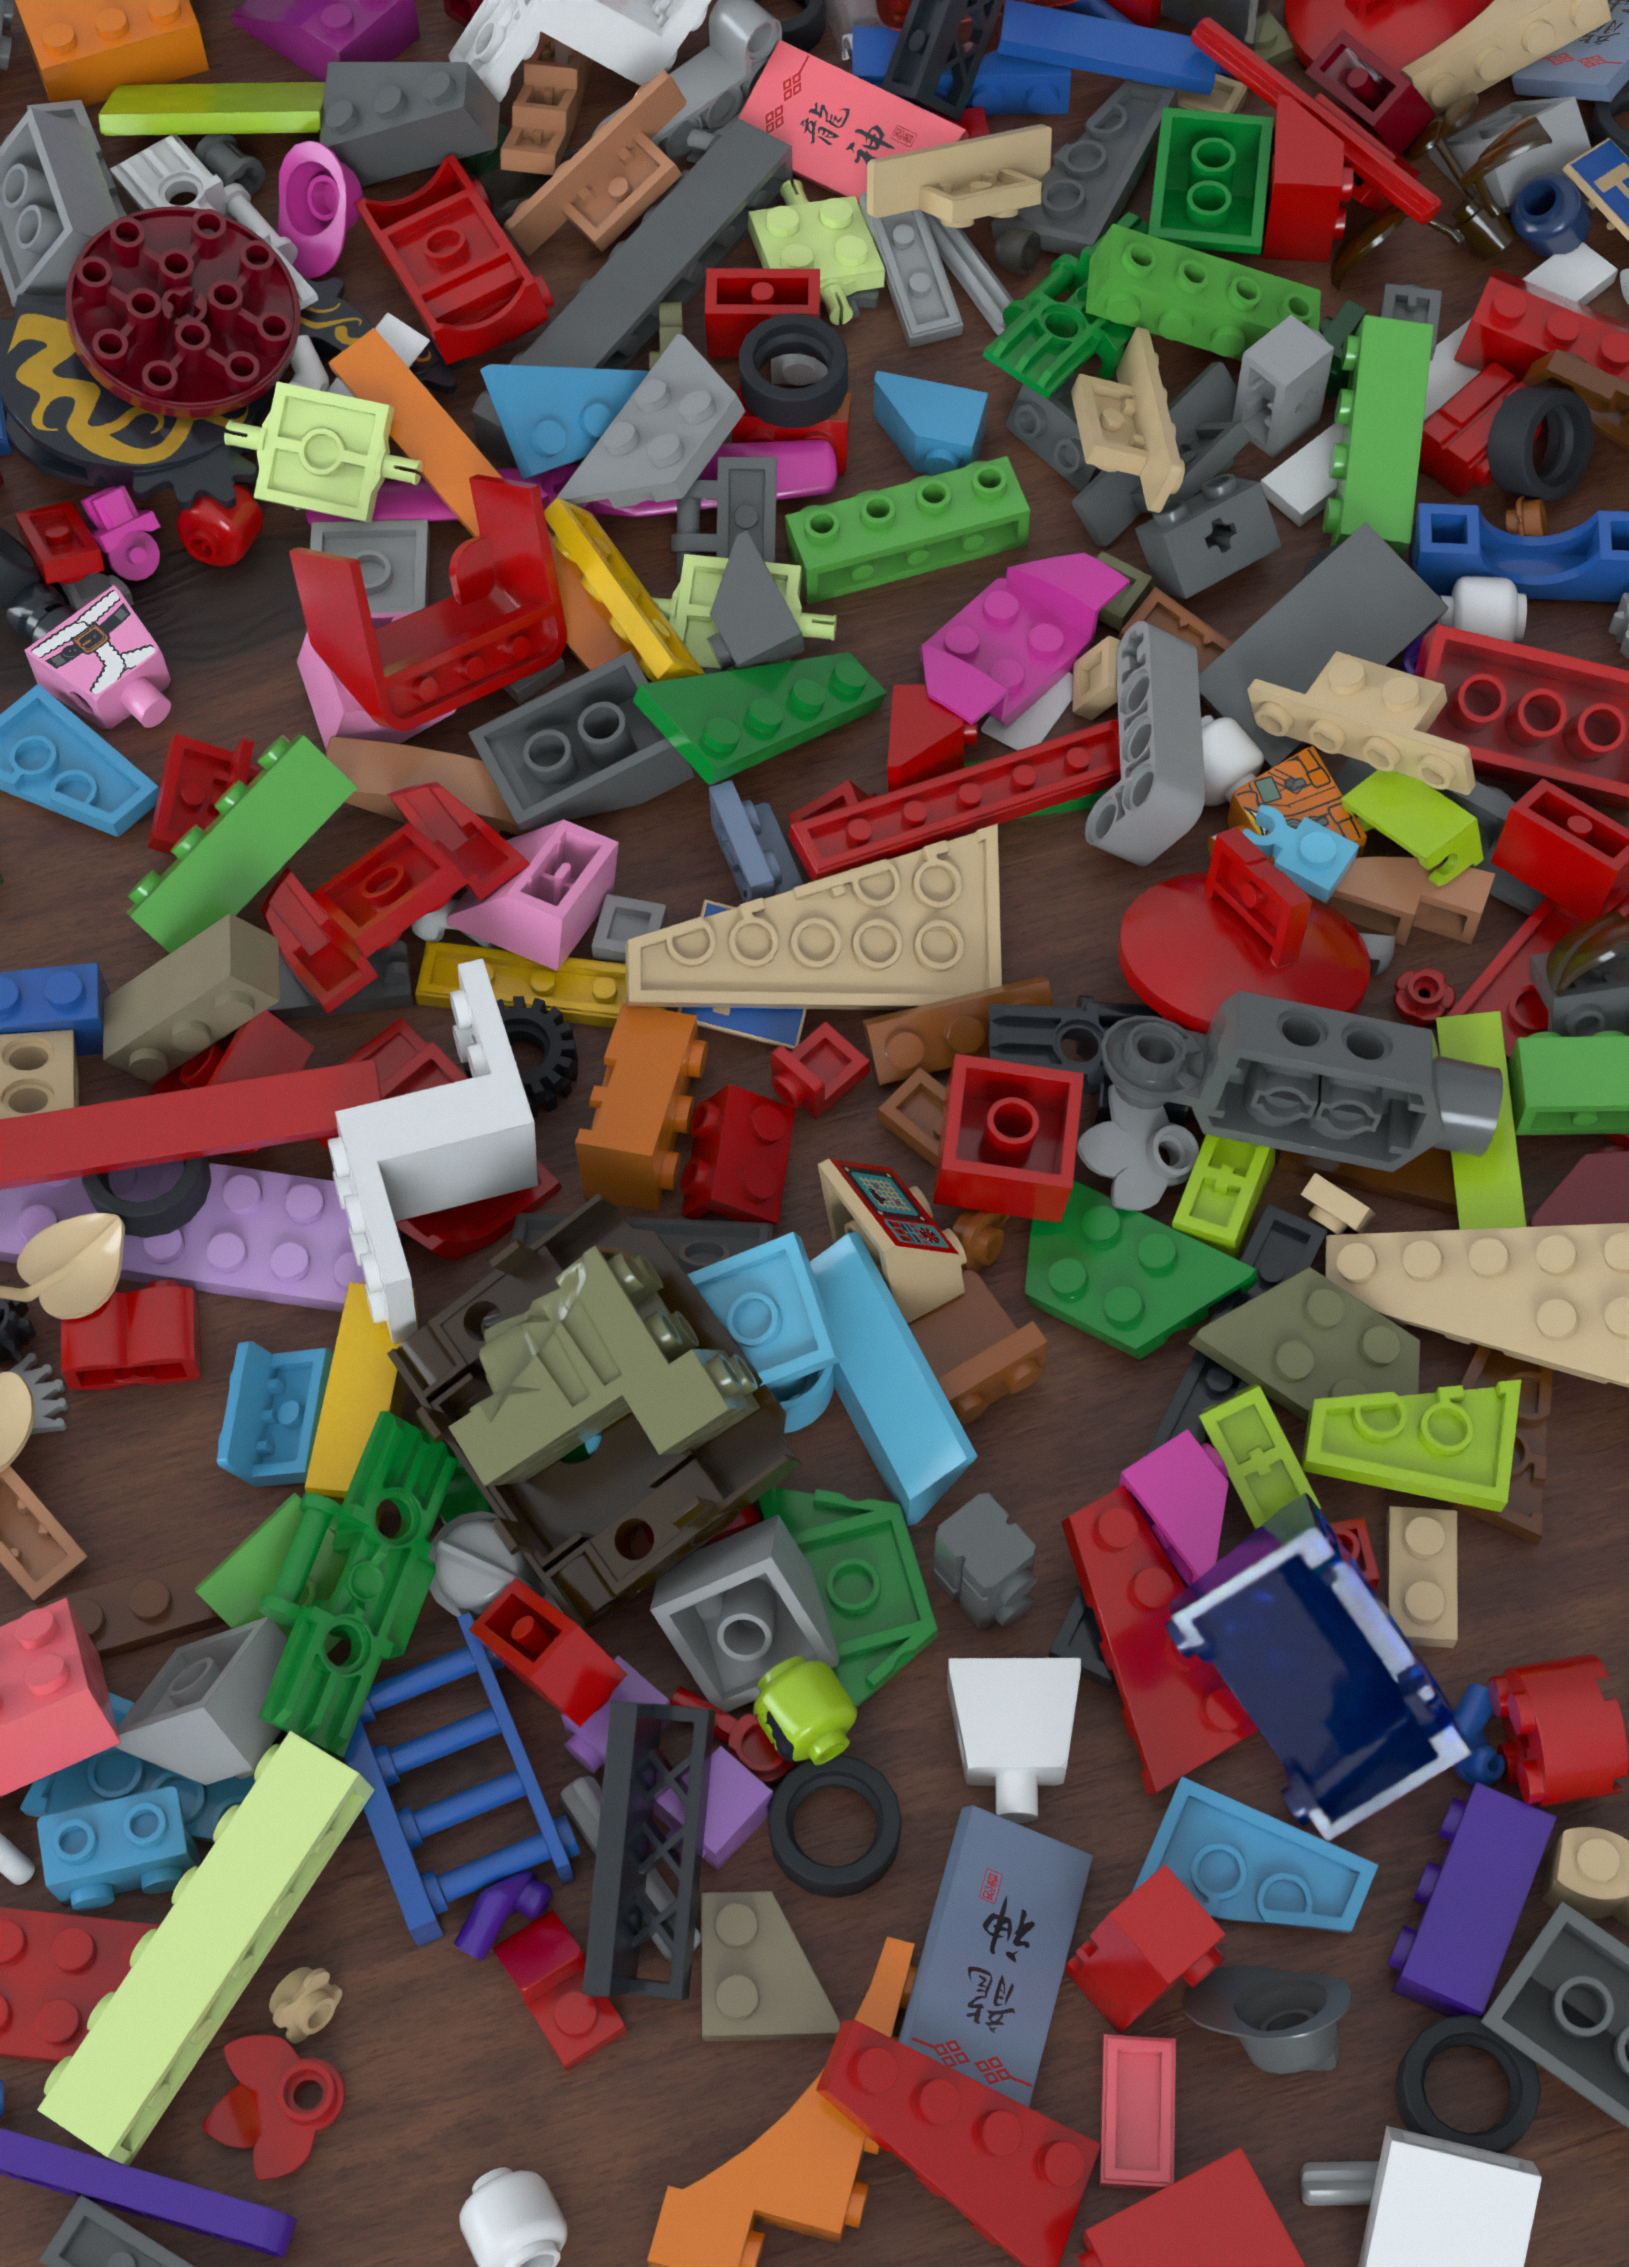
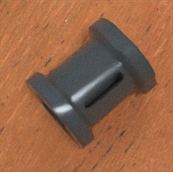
[194,134,266,197]

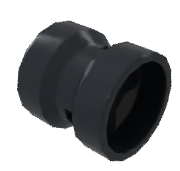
[6,581,78,644]

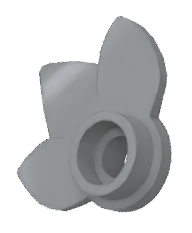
[1076,1084,1199,1211]

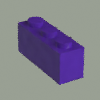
[1387,1782,1557,2017]

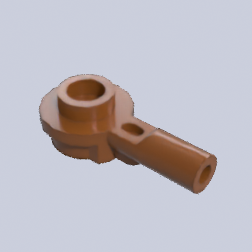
[951,1209,1010,1272]

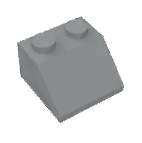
[1428,96,1591,213]
[650,1515,839,1712]
[115,1617,288,1785]

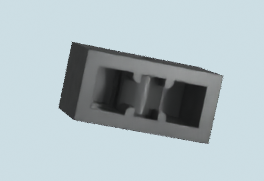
[1135,474,1282,599]

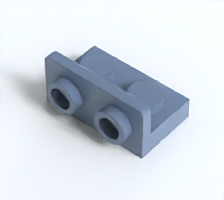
[709,780,803,903]

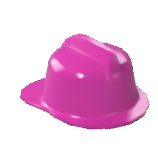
[278,141,363,280]

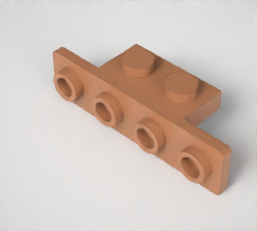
[504,70,687,256]

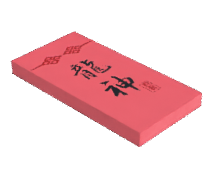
[738,40,969,206]

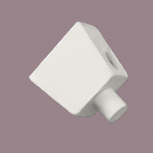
[947,1658,1081,1823]

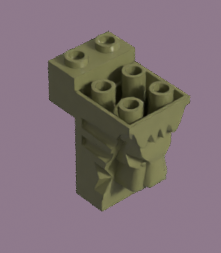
[449,1245,760,1487]

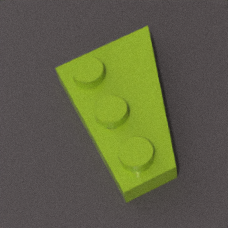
[1301,1380,1521,1512]

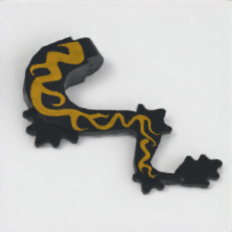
[0,271,465,510]

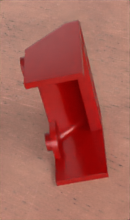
[289,474,567,731]

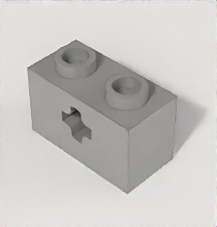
[1232,314,1334,459]

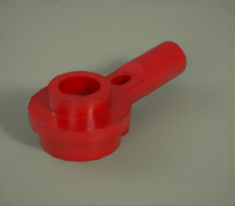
[670,1686,795,1784]

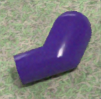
[454,1871,553,1960]

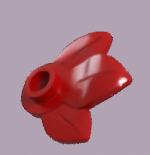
[202,2035,346,2181]

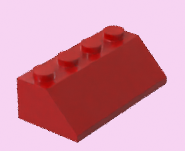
[1453,268,1629,383]

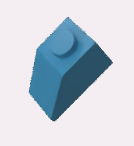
[874,371,988,476]

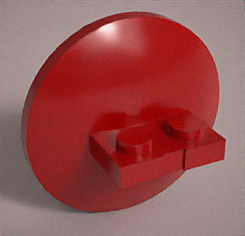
[1283,0,1494,76]
[1117,828,1371,1034]

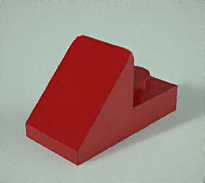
[492,1909,627,2071]

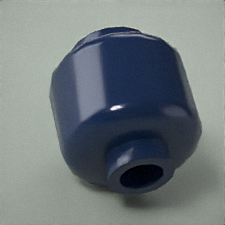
[1510,173,1592,258]

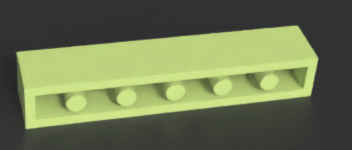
[37,1731,375,2166]

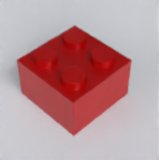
[932,1054,1084,1223]

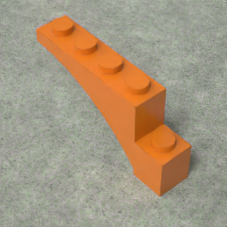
[647,1936,918,2267]

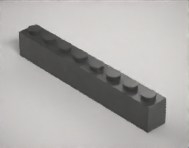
[472,118,793,469]

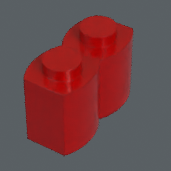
[61,1280,201,1391]

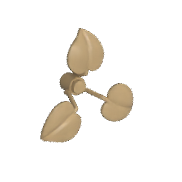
[0,1213,125,1473]

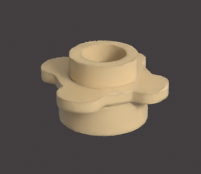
[269,1967,342,2044]

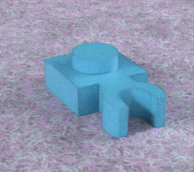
[1242,805,1359,903]

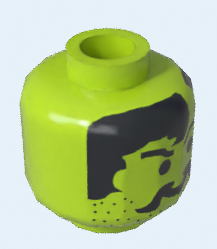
[753,1656,857,1765]

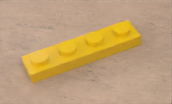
[544,497,705,682]

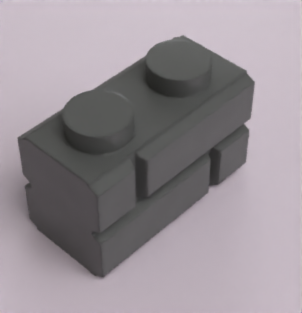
[933,1492,1037,1632]

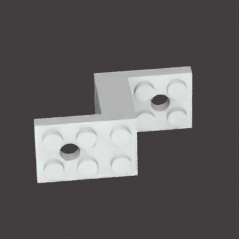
[448,0,711,103]
[327,958,538,1344]

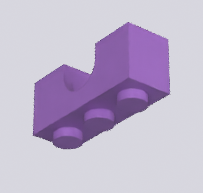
[561,1655,773,1871]

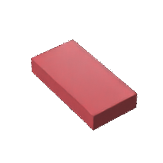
[1099,2034,1176,2191]

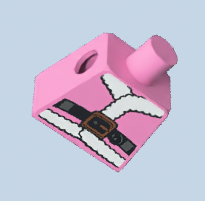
[25,585,171,729]

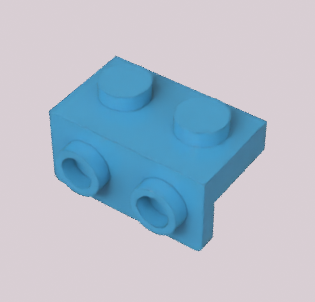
[217,1341,334,1488]
[37,1786,201,1911]

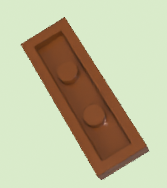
[862,976,1054,1085]

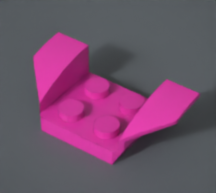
[919,553,1130,728]

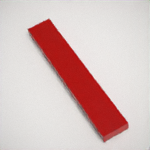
[788,718,1121,882]
[0,1059,382,1190]

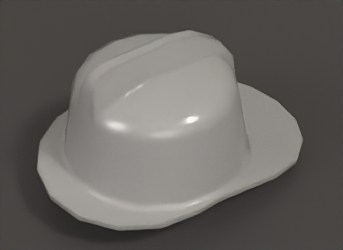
[428,1511,564,1622]

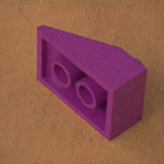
[230,0,420,82]

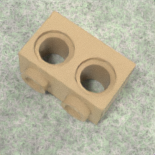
[0,1030,80,1119]

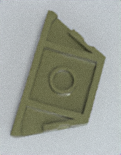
[1188,1267,1420,1423]

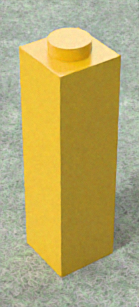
[305,1282,420,1527]

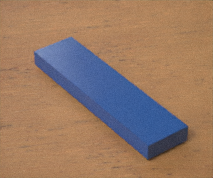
[997,0,1216,96]

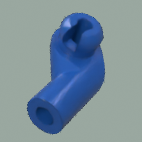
[1443,1683,1505,1786]

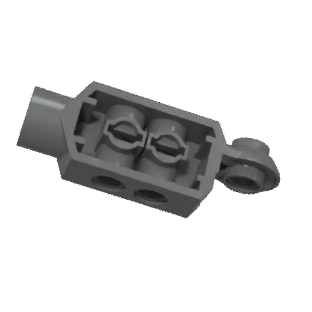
[1101,990,1503,1172]

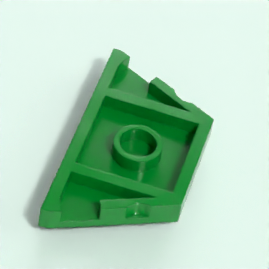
[1024,1180,1258,1360]
[757,1485,938,1708]

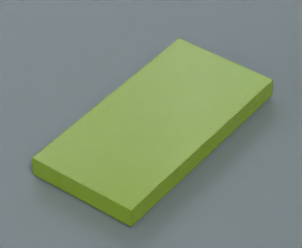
[98,82,326,136]

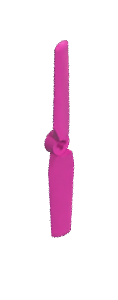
[305,439,837,525]

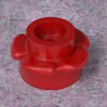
[1393,967,1455,1027]

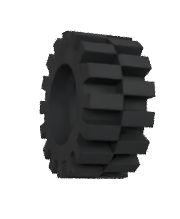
[463,996,578,1118]

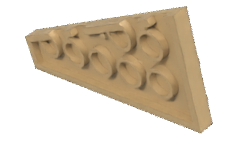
[625,824,1002,1010]
[1325,1223,1629,1388]

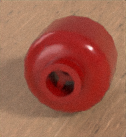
[176,483,264,567]

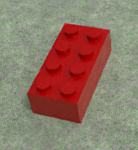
[1414,624,1629,812]

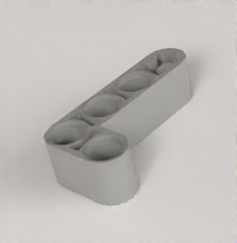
[590,0,782,162]
[1085,621,1205,866]

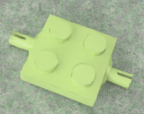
[748,179,885,325]
[224,382,423,524]
[652,554,837,671]

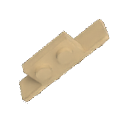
[867,124,1052,228]
[1071,327,1185,513]
[1247,651,1476,795]

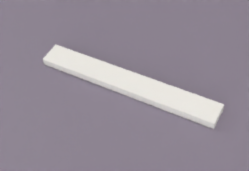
[1260,242,1618,527]

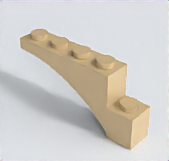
[1401,0,1611,117]

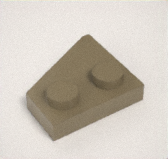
[701,1891,840,2042]

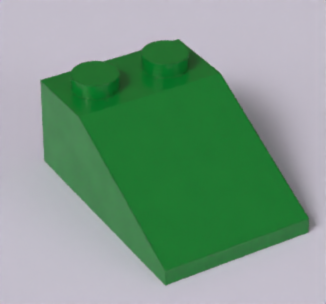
[1148,107,1274,255]

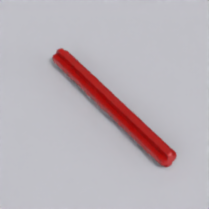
[1190,17,1442,225]

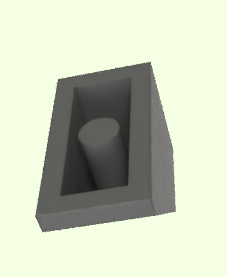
[707,530,805,670]

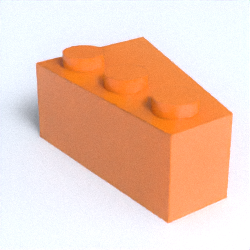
[14,0,210,108]
[575,1003,708,1211]

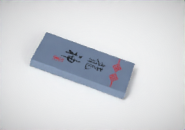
[1511,0,1629,102]
[898,1805,1093,2107]

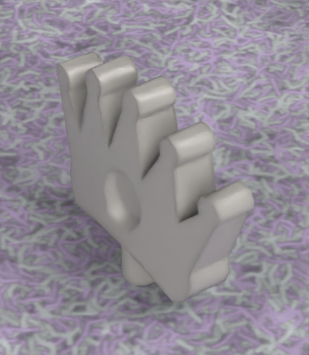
[8,1353,69,1436]

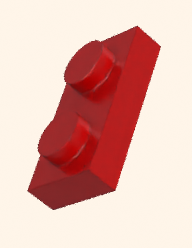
[15,501,104,584]

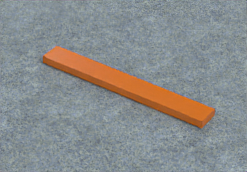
[328,328,648,679]

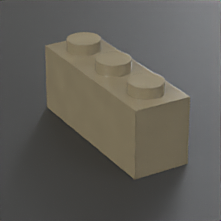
[103,913,280,1084]

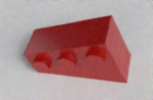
[1064,1864,1226,2035]

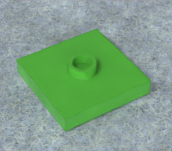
[194,1492,348,1654]

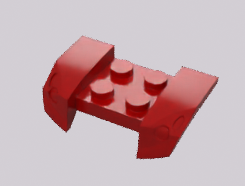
[261,782,530,1014]
[316,1017,562,1261]

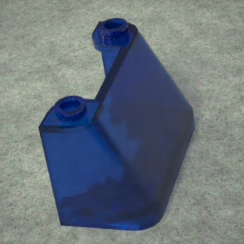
[1165,1492,1472,1842]

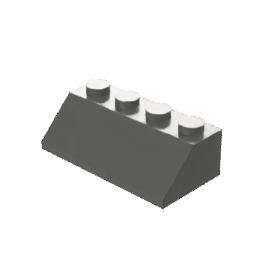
[1480,1901,1629,2129]

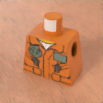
[1207,746,1367,866]

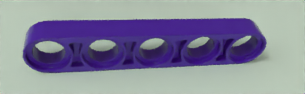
[0,2128,297,2258]

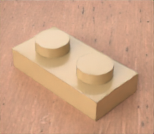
[1385,1506,1458,1648]

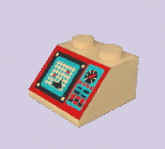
[818,1158,967,1324]

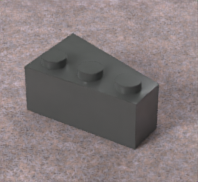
[320,62,500,187]

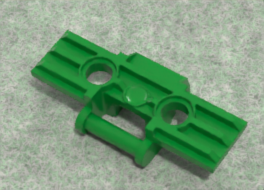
[983,212,1153,399]
[258,1411,459,1758]

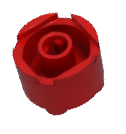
[1488,1653,1629,1808]

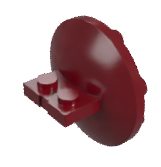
[66,206,301,418]

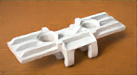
[110,135,318,311]

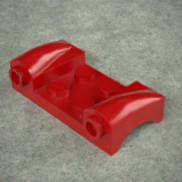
[354,154,554,365]

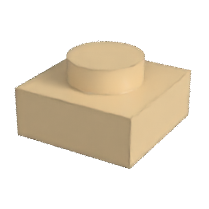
[1073,636,1121,720]
[1301,1173,1376,1235]

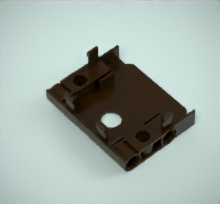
[387,1193,803,1629]

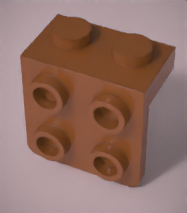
[908,1270,1048,1426]

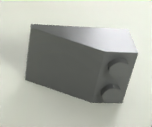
[468,651,694,831]

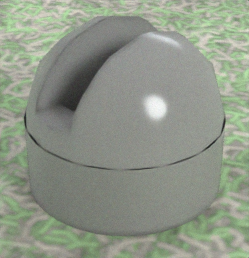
[1359,933,1395,977]

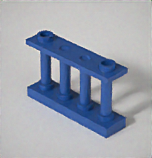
[338,1612,581,1947]

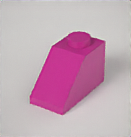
[1118,1429,1229,1602]

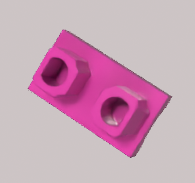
[81,486,161,581]

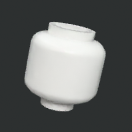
[1437,576,1527,642]
[1201,715,1264,807]
[459,2167,568,2267]

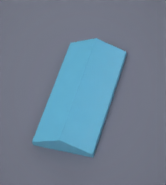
[810,1231,978,1527]

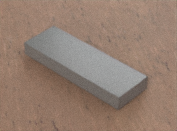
[859,193,964,348]

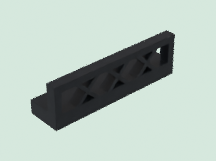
[881,0,1004,121]
[582,1701,716,2001]

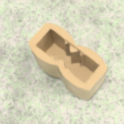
[1542,1827,1629,1927]

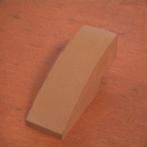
[1327,856,1496,946]

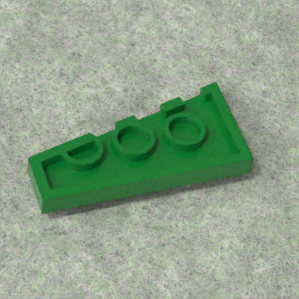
[633,652,887,786]

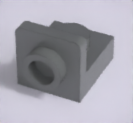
[1378,283,1442,361]

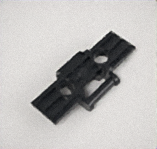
[988,995,1188,1127]

